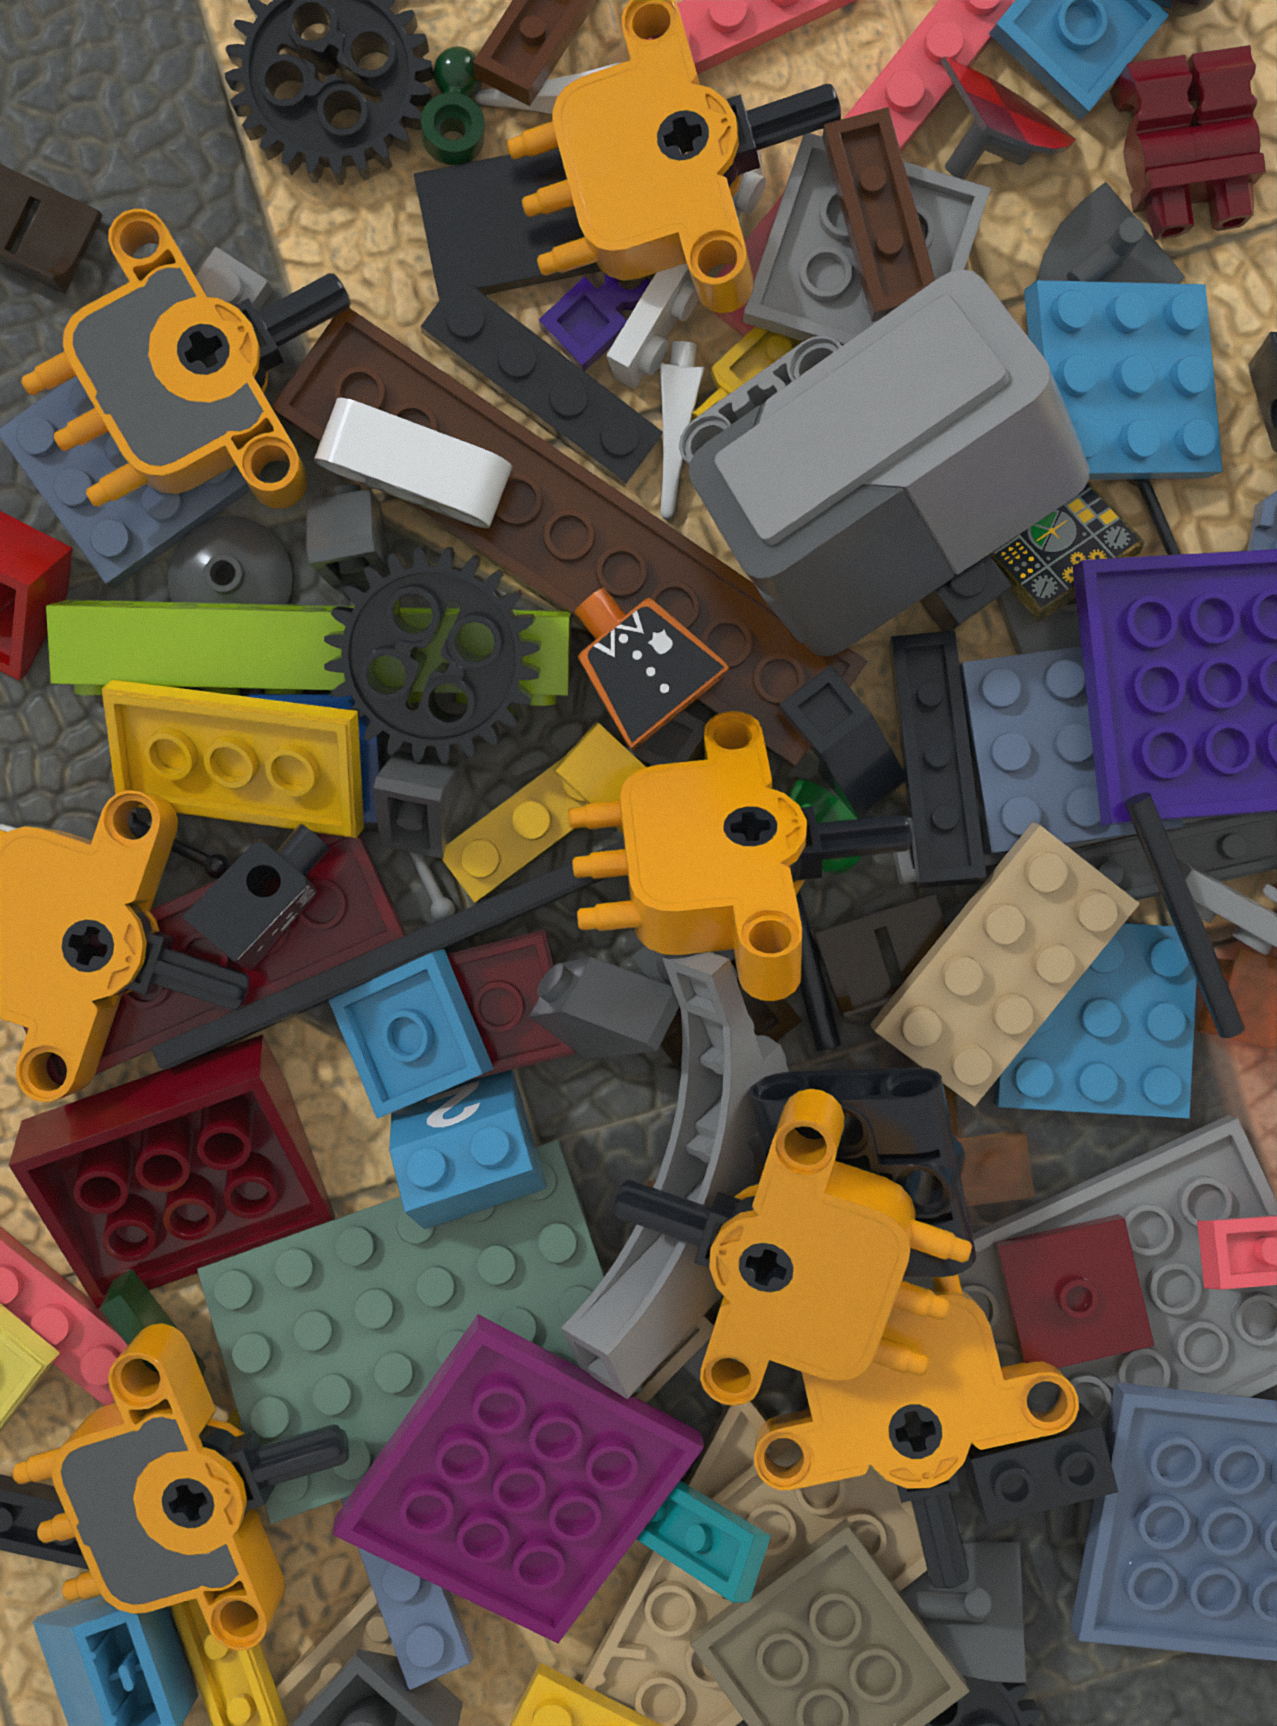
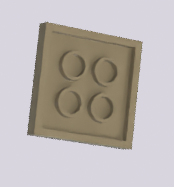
[690,1518,970,1726]

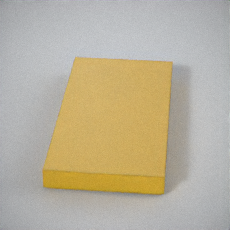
[102,680,364,838]

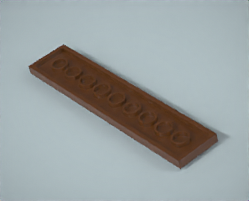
[271,308,868,768]

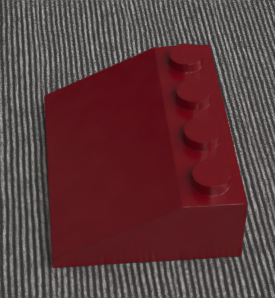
[9,1034,335,1309]

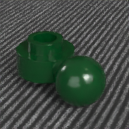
[421,46,485,165]

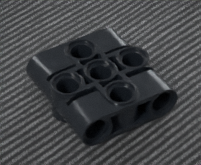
[749,1067,976,1277]

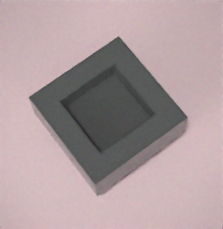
[626,711,707,767]

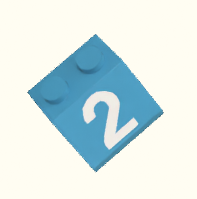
[389,1069,547,1229]

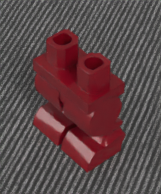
[1110,45,1266,240]

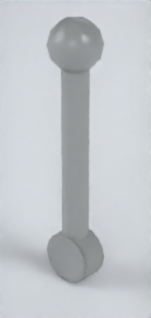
[408,852,455,921]

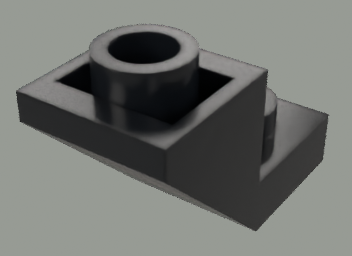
[779,665,905,819]

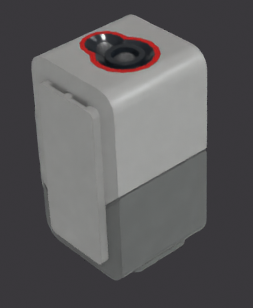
[679,269,1090,656]

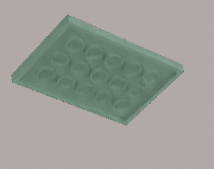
[197,1140,644,1524]

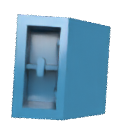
[33,1595,199,1726]

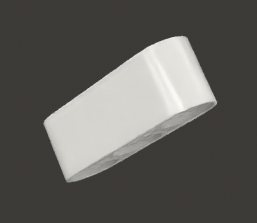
[314,398,513,528]

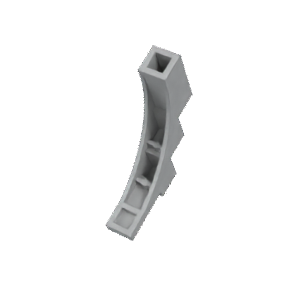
[561,952,789,1399]

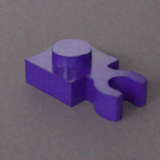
[539,273,651,372]

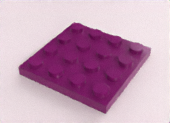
[333,1314,704,1643]

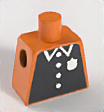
[574,587,729,752]

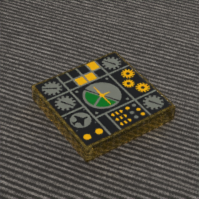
[989,481,1145,622]

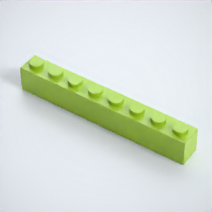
[46,599,572,706]

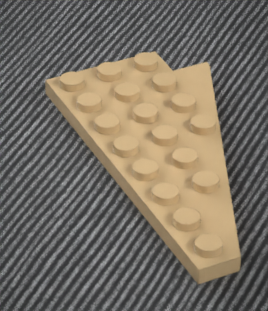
[580,1399,927,1726]

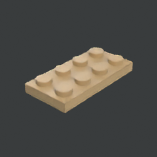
[870,822,1140,1107]

